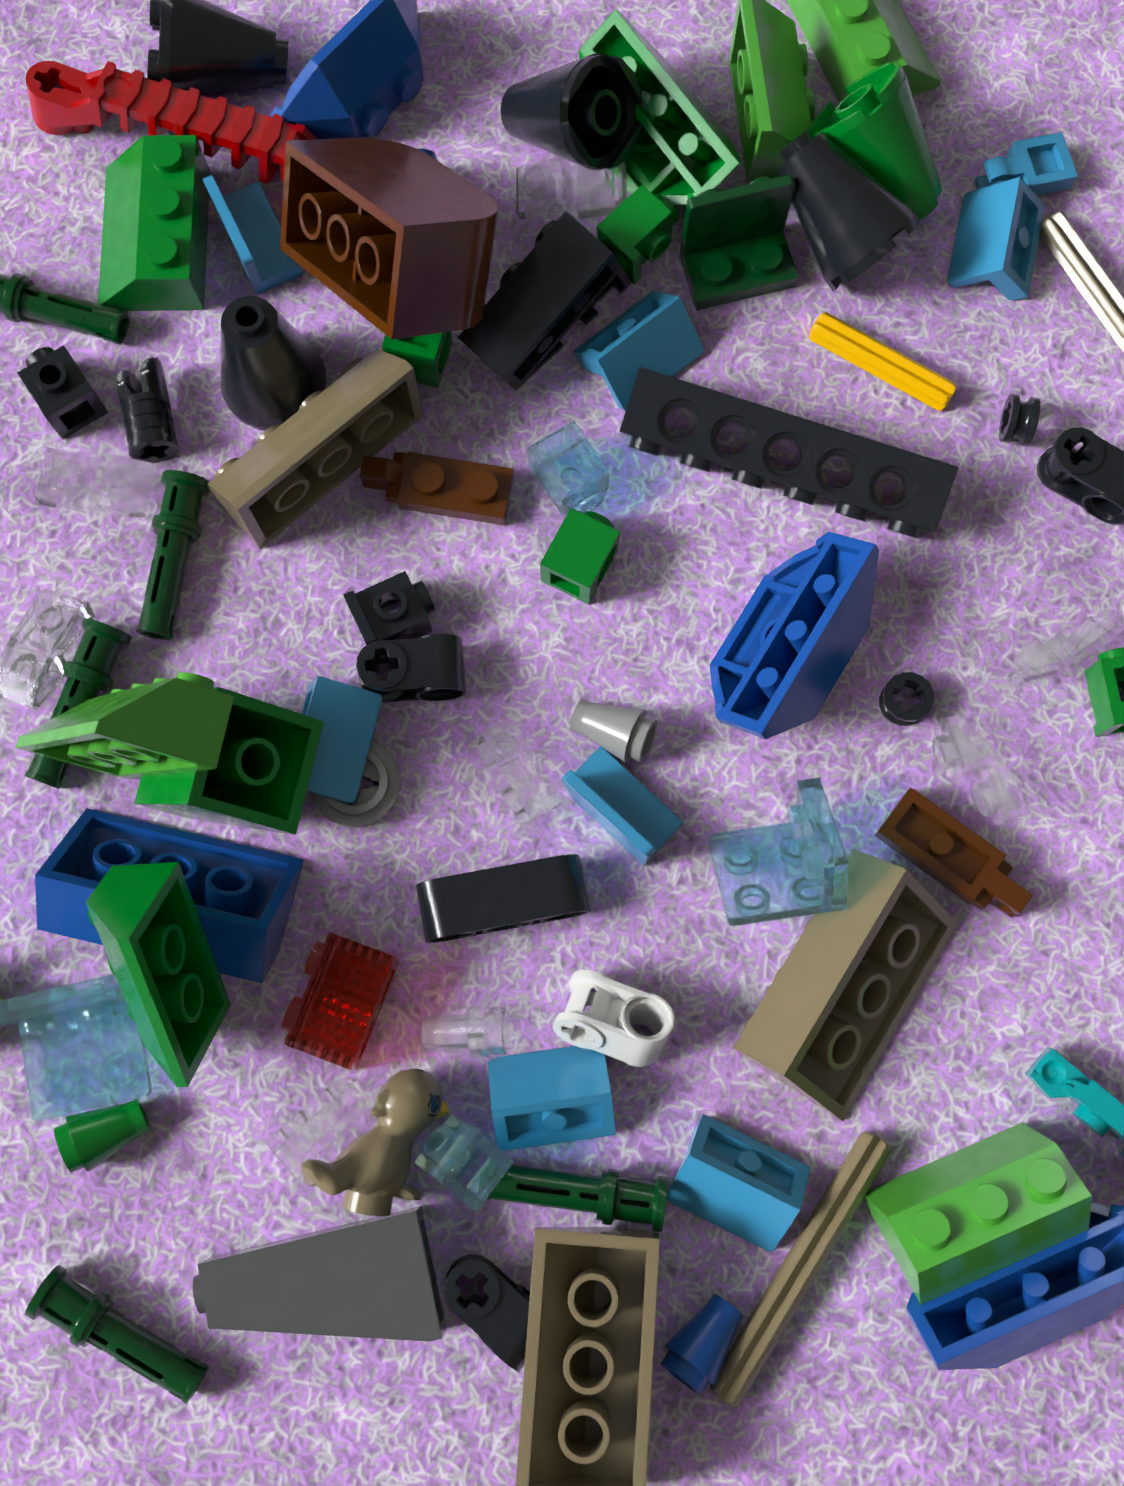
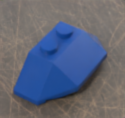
[269,0,424,139]
[709,532,879,740]
[906,1202,1124,1370]

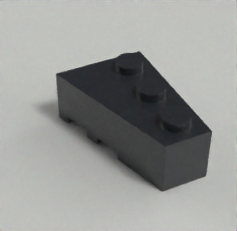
[458,211,632,390]

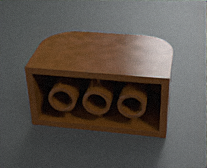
[280,138,499,340]

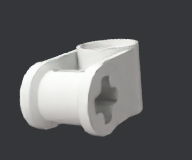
[553,970,674,1067]

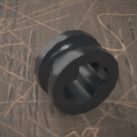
[998,394,1041,446]
[879,672,934,726]

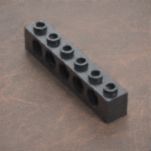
[620,367,959,539]

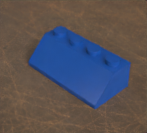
[35,808,304,984]

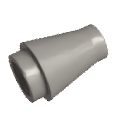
[570,699,658,763]

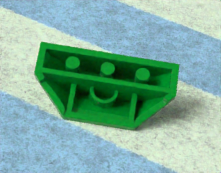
[579,9,743,207]

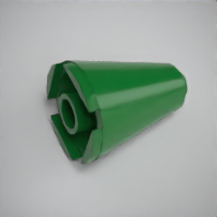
[807,62,942,220]

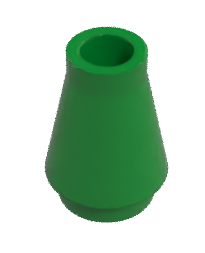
[54,1098,151,1173]

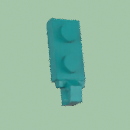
[1025,1047,1124,1158]

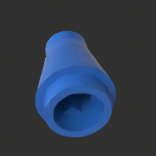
[660,1294,744,1396]

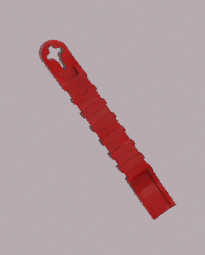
[25,61,317,184]

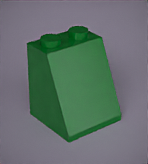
[134,687,324,835]

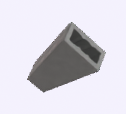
[193,1206,447,1342]

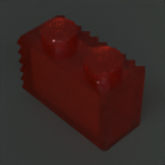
[281,932,400,1070]

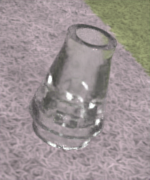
[422,1001,511,1061]

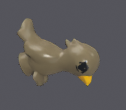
[300,1068,450,1216]

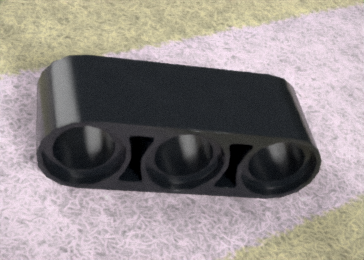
[416,854,591,943]

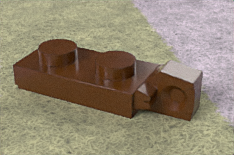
[359,452,514,526]
[874,787,1033,918]

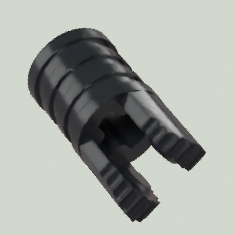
[116,357,179,464]

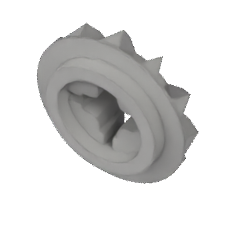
[311,740,401,828]

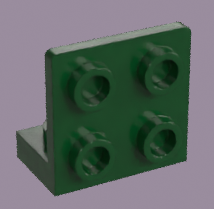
[679,175,798,311]

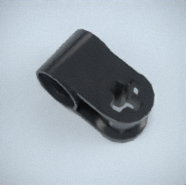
[1036,428,1124,525]
[356,634,466,703]
[444,1254,530,1372]

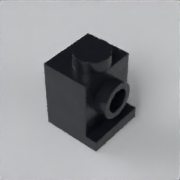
[17,345,108,440]
[343,571,436,654]

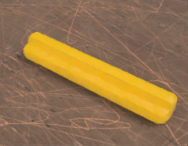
[809,312,957,411]

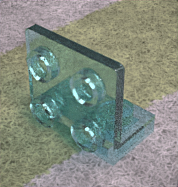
[708,777,848,926]
[0,974,152,1121]

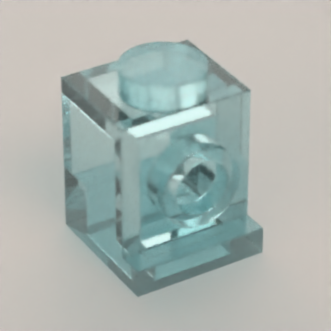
[528,421,609,516]
[414,1114,514,1212]

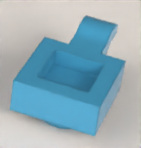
[974,132,1078,196]

